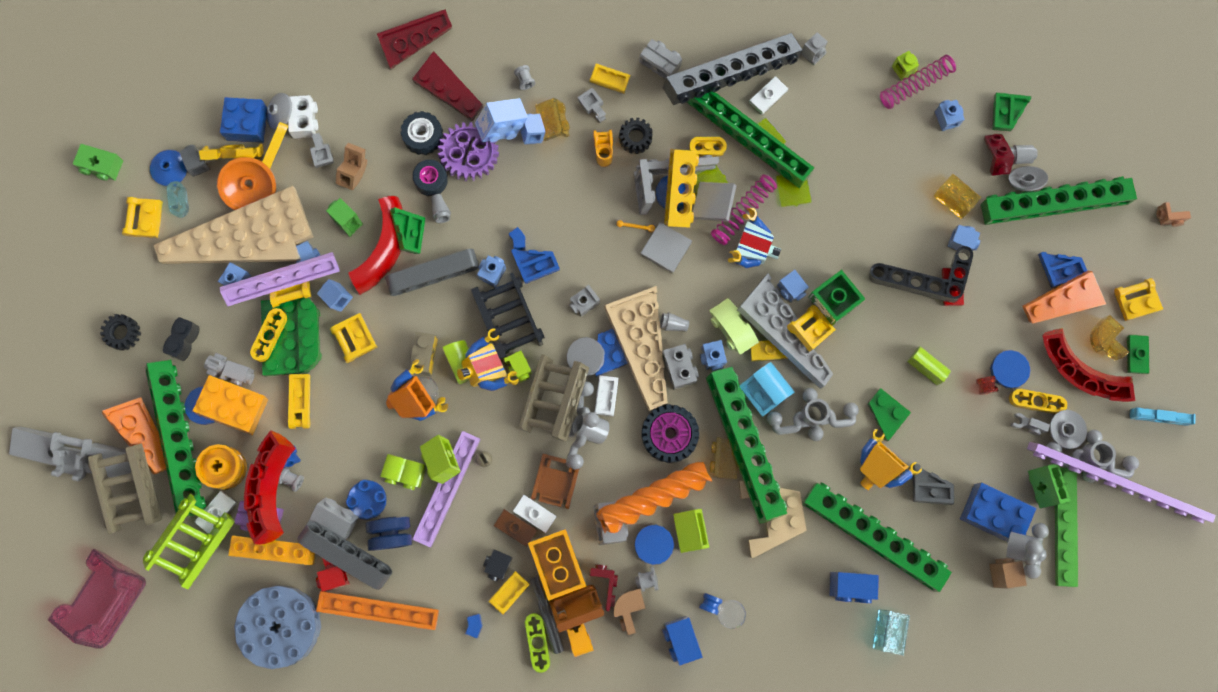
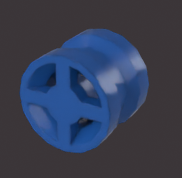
[699,593,723,615]

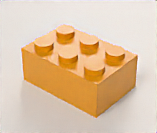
[193,375,268,436]
[528,529,586,601]

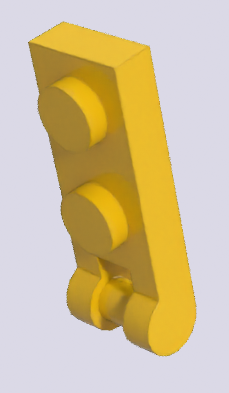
[288,374,311,429]

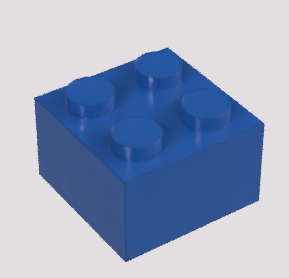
[220,97,267,143]
[829,572,879,603]
[662,616,703,666]

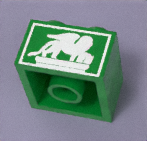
[808,269,865,326]

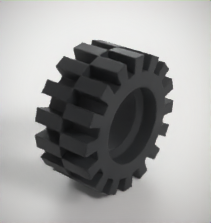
[619,117,653,154]
[100,314,141,351]

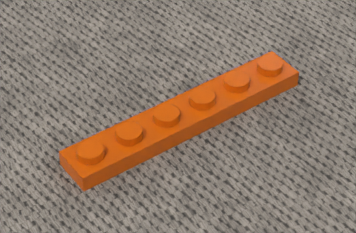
[316,591,439,630]

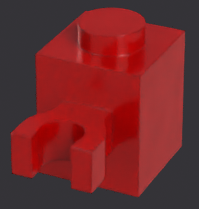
[316,558,349,592]

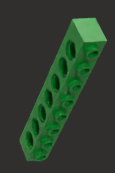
[687,92,815,189]
[980,176,1137,225]
[145,360,206,517]
[706,367,788,524]
[802,482,952,592]

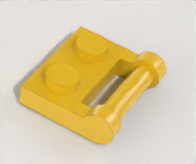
[122,197,163,238]
[1114,278,1163,321]
[270,281,311,308]
[787,305,836,352]
[330,313,378,363]

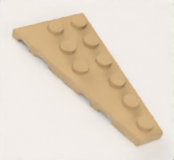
[604,286,668,411]

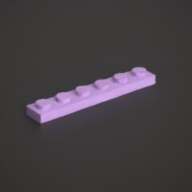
[220,252,340,306]
[412,431,481,548]

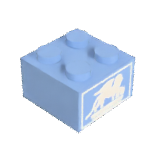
[475,98,528,142]

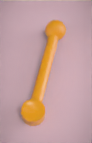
[616,220,655,233]

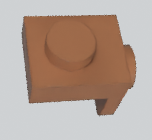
[1156,202,1191,227]

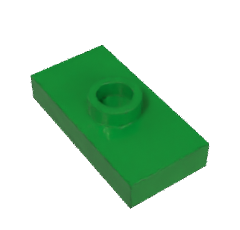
[1127,335,1150,374]

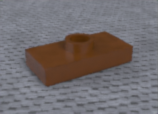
[494,509,538,547]

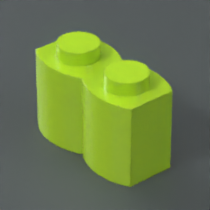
[380,454,427,490]

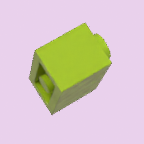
[420,435,461,484]

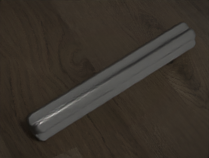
[530,576,564,654]

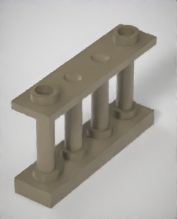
[518,354,589,442]
[88,443,162,534]

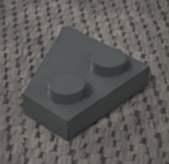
[913,464,954,505]

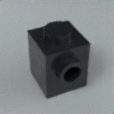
[483,549,513,582]

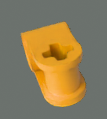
[593,129,613,167]
[566,623,594,657]

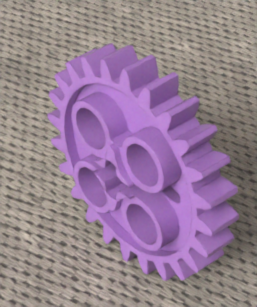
[438,122,499,181]

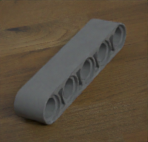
[385,249,479,296]
[298,521,392,590]

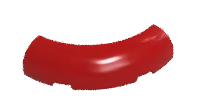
[348,196,403,295]
[1042,328,1136,402]
[244,430,296,545]

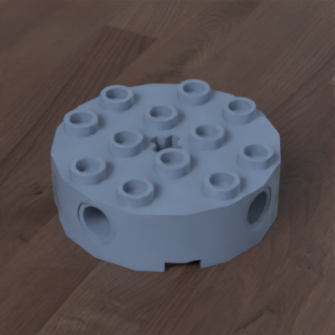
[234,586,321,669]

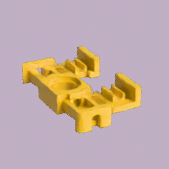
[199,143,264,160]

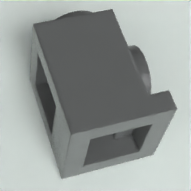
[179,145,211,177]

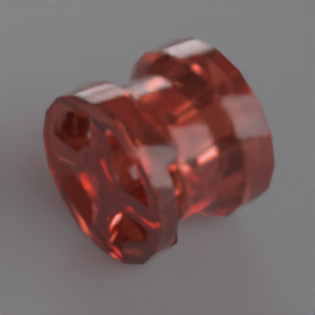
[976,376,999,395]

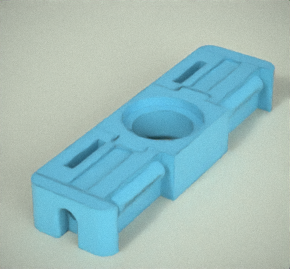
[1130,407,1196,426]

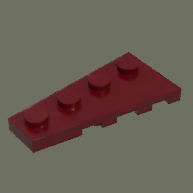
[377,9,452,69]
[412,51,483,121]

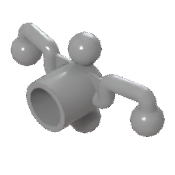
[566,381,609,469]
[767,388,859,441]
[1046,430,1139,483]
[1006,523,1049,579]

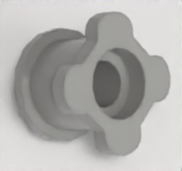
[635,567,659,591]

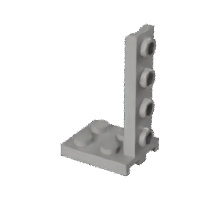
[634,155,719,215]

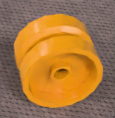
[195,444,247,490]

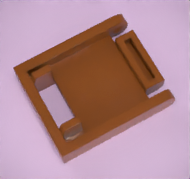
[531,454,579,509]
[549,585,604,633]

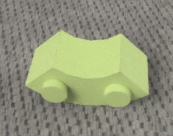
[709,298,759,354]

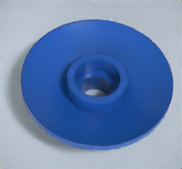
[150,150,187,186]

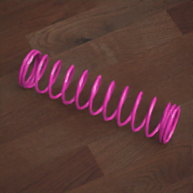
[880,54,956,109]
[711,174,777,245]

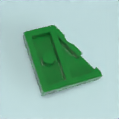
[390,207,425,254]
[867,388,911,441]

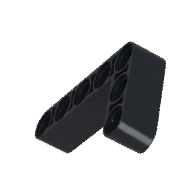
[869,246,973,303]

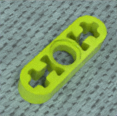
[525,613,550,673]

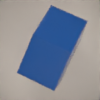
[509,227,526,250]
[465,614,483,638]

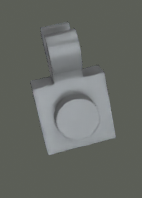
[577,88,606,123]
[310,133,334,168]
[1010,413,1050,435]

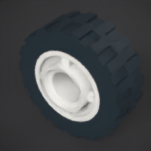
[400,111,443,155]

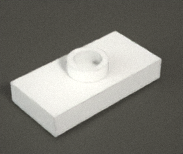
[749,76,788,115]
[595,375,618,417]
[194,491,237,534]
[513,495,557,533]

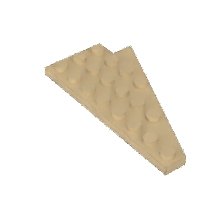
[154,186,313,264]

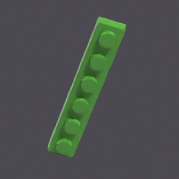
[1055,468,1078,587]

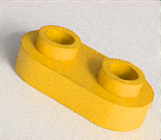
[689,137,727,157]

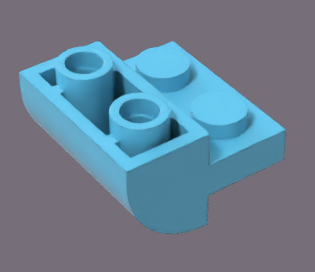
[740,362,795,417]

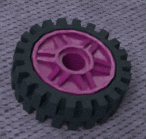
[641,404,699,463]

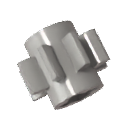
[204,353,227,378]

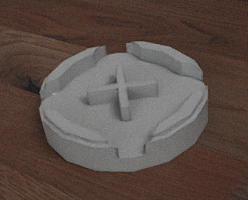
[567,337,605,376]

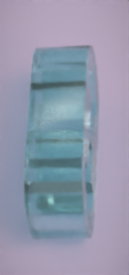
[167,181,189,218]

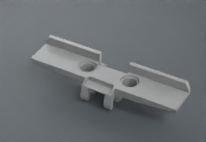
[9,427,131,481]

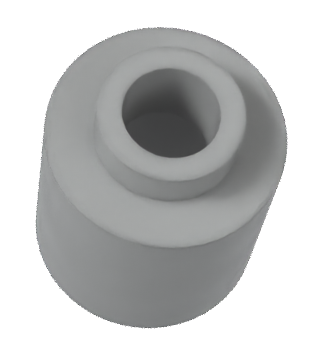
[1010,145,1037,164]

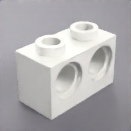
[289,95,318,139]

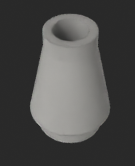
[431,194,451,223]
[660,312,689,332]

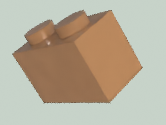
[989,558,1027,588]

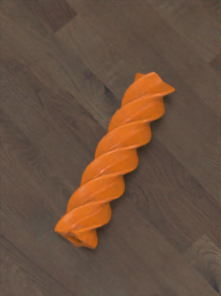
[596,462,712,533]

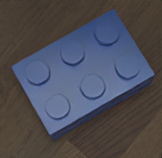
[960,482,1036,542]

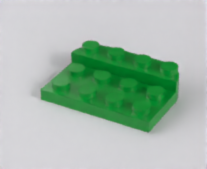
[261,297,322,377]

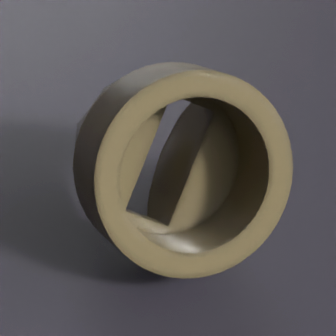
[476,451,492,467]

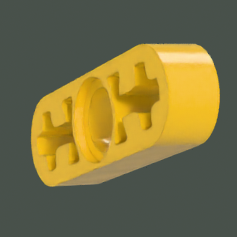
[262,122,288,168]
[250,308,287,362]
[1009,389,1067,414]

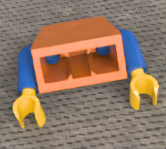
[386,359,448,421]

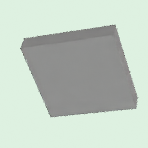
[693,182,736,221]
[641,222,692,273]

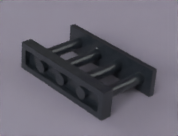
[471,272,545,362]

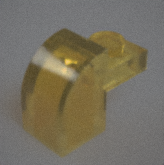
[1090,315,1129,360]

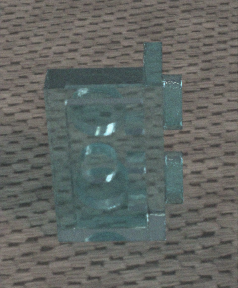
[872,609,910,655]

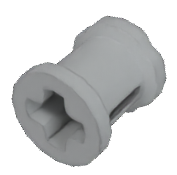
[514,65,536,90]
[278,468,304,492]

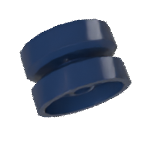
[365,517,412,551]

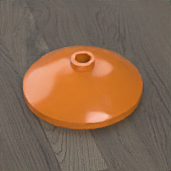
[217,157,276,210]

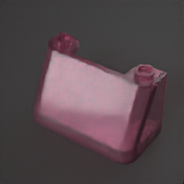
[48,549,146,649]

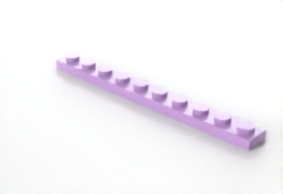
[1027,442,1216,523]

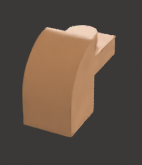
[336,143,368,190]
[614,588,645,635]

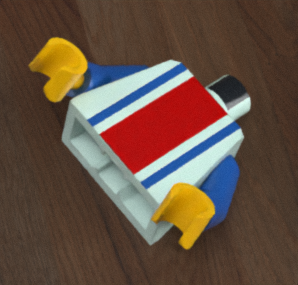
[728,208,781,268]

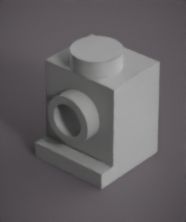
[801,32,828,65]
[569,284,600,317]
[220,360,254,386]

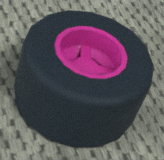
[412,160,448,196]

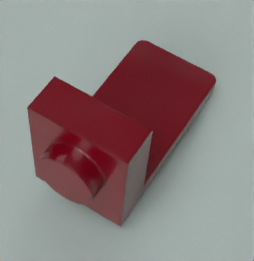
[984,134,1015,176]
[590,564,618,611]

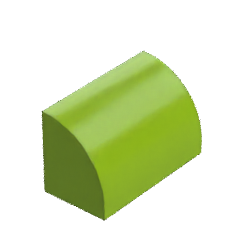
[443,340,469,384]
[907,346,951,385]
[673,509,709,553]

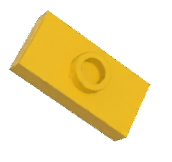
[590,63,630,94]
[750,340,788,362]
[488,571,530,615]

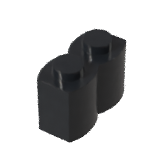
[163,317,200,361]

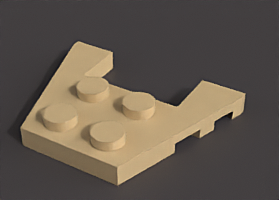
[738,481,807,558]

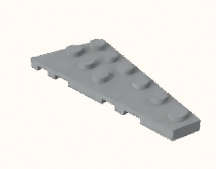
[737,274,833,389]

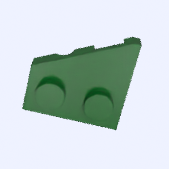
[992,92,1032,132]

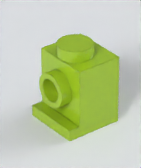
[891,51,919,81]
[504,351,532,383]

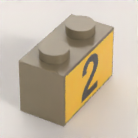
[409,332,438,376]

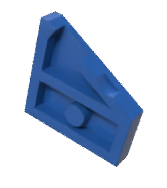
[511,249,560,284]
[1038,252,1087,288]

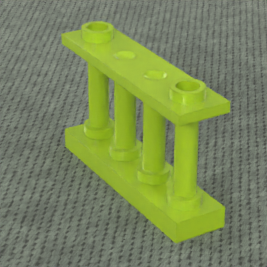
[143,494,235,590]

